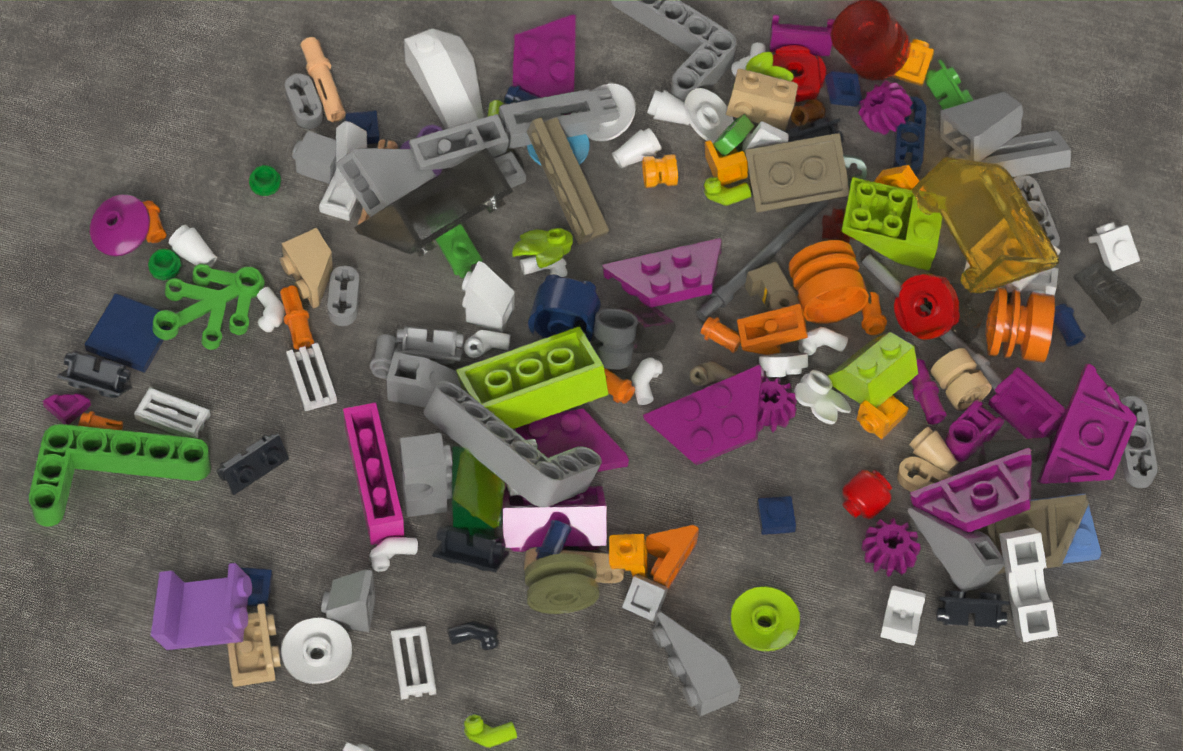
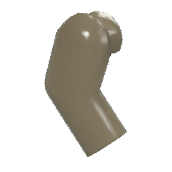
[690,362,737,386]

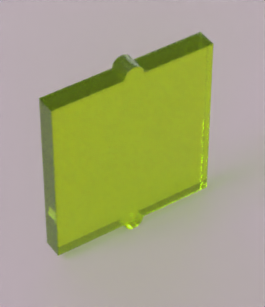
[453,450,506,528]

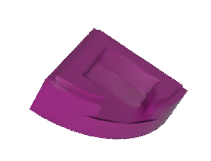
[42,393,91,425]

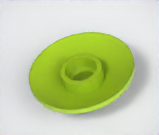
[730,587,800,651]

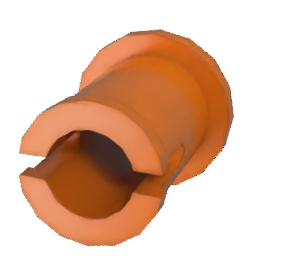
[142,201,167,243]
[861,292,887,335]
[700,317,741,354]
[604,368,635,404]
[78,411,123,430]

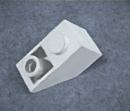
[462,261,515,333]

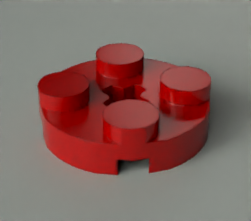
[773,45,826,102]
[894,274,960,340]

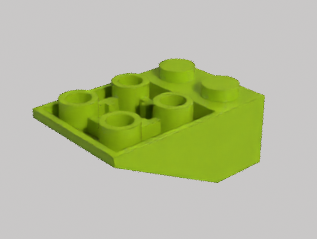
[841,177,946,270]

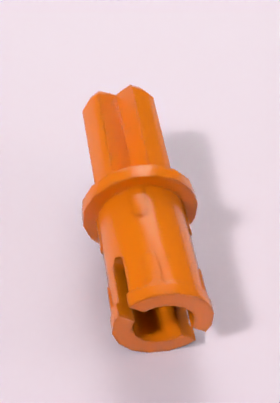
[280,285,314,350]

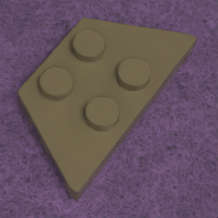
[977,494,1089,574]

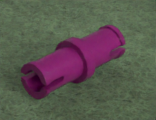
[911,359,947,425]

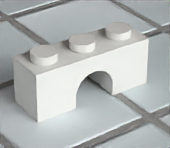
[999,528,1058,642]

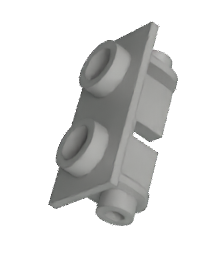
[395,326,464,364]

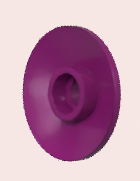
[90,195,150,256]

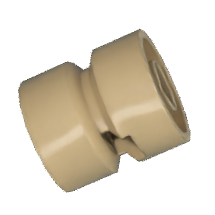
[931,348,992,411]

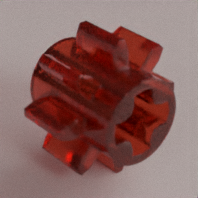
[821,208,855,243]

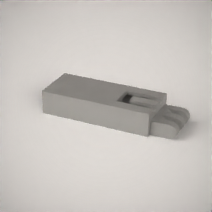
[498,89,620,148]
[948,130,1071,182]

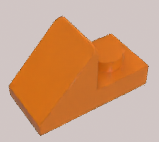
[737,304,808,355]
[646,525,699,588]

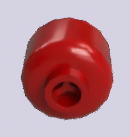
[842,469,892,520]

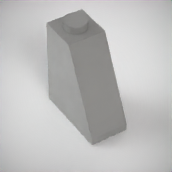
[940,91,1023,165]
[335,148,436,217]

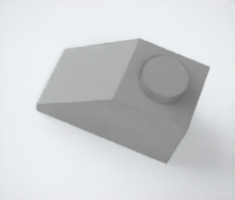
[321,570,375,632]

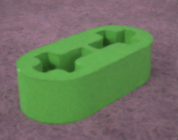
[713,114,754,156]

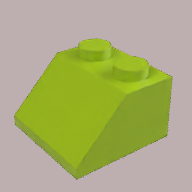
[827,332,918,408]

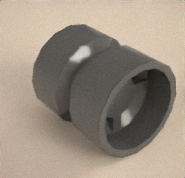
[591,308,638,369]

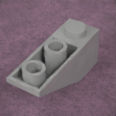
[386,352,461,407]
[907,507,1004,591]
[652,612,741,717]

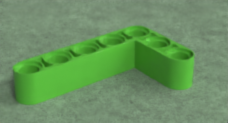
[29,424,211,527]

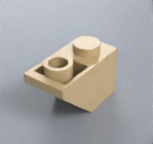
[280,228,333,309]

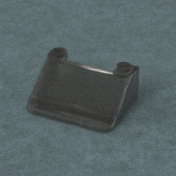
[354,148,513,257]

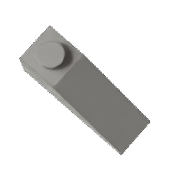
[409,114,509,170]

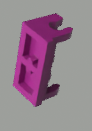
[769,14,834,57]
[988,367,1066,447]

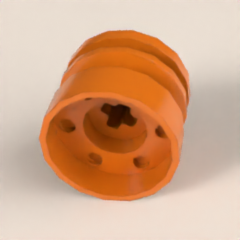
[788,240,869,324]
[985,287,1055,363]

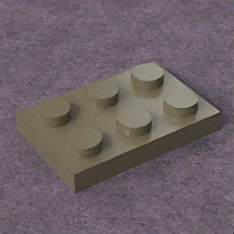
[745,133,849,213]

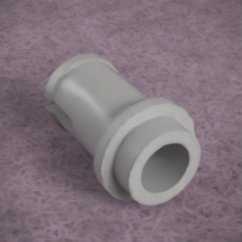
[370,334,398,378]

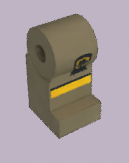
[745,261,798,312]

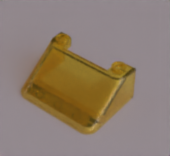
[911,157,1060,293]

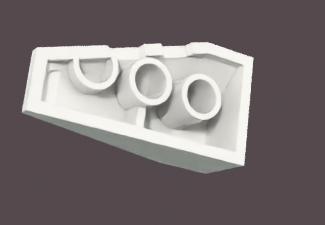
[404,29,484,129]

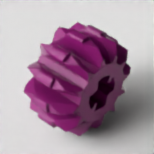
[858,80,913,135]
[758,375,797,433]
[861,517,921,577]

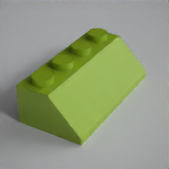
[456,326,609,429]

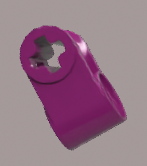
[945,399,1004,462]

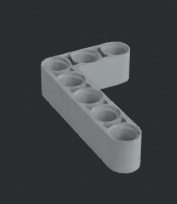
[610,0,736,102]
[424,381,602,507]

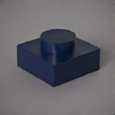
[825,71,863,107]
[345,111,380,144]
[757,496,796,535]
[240,567,273,607]

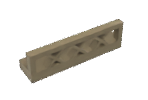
[527,117,610,245]

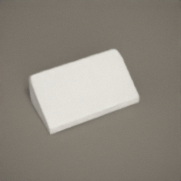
[336,121,367,190]

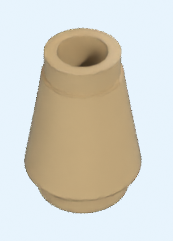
[909,426,959,473]

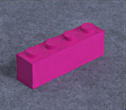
[343,402,404,545]

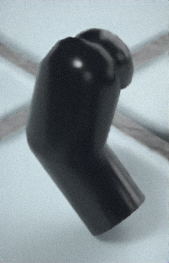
[447,621,499,650]

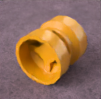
[642,154,678,188]

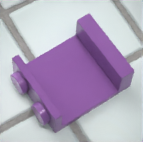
[151,563,252,650]

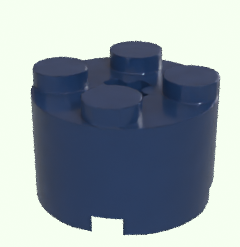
[528,274,601,342]

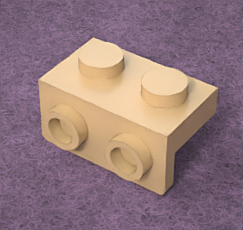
[726,69,798,130]
[227,603,281,687]

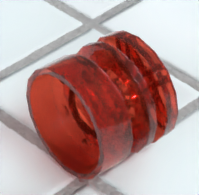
[830,0,911,81]

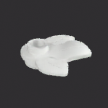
[794,370,851,424]

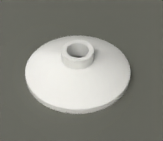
[578,84,636,141]
[684,88,734,143]
[281,618,352,684]

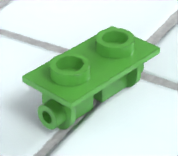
[926,60,974,110]
[425,212,482,278]

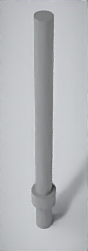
[862,254,1003,389]

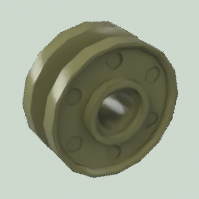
[524,553,599,614]

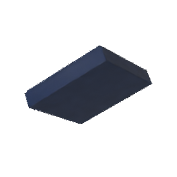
[84,293,171,373]

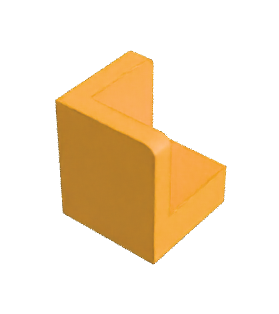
[705,140,748,186]

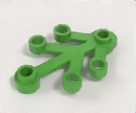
[152,264,265,350]

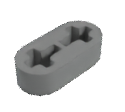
[285,74,323,129]
[327,265,360,326]

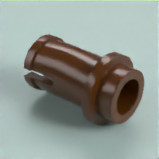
[791,99,826,126]

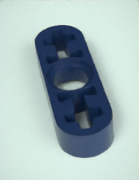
[893,96,927,176]

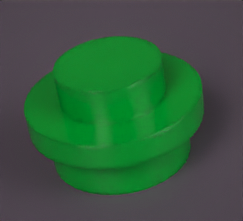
[249,165,281,196]
[148,249,181,280]

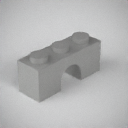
[400,433,452,517]

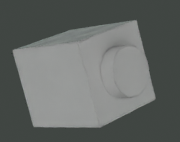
[292,131,336,184]

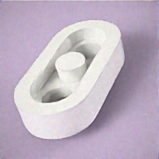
[759,353,808,377]

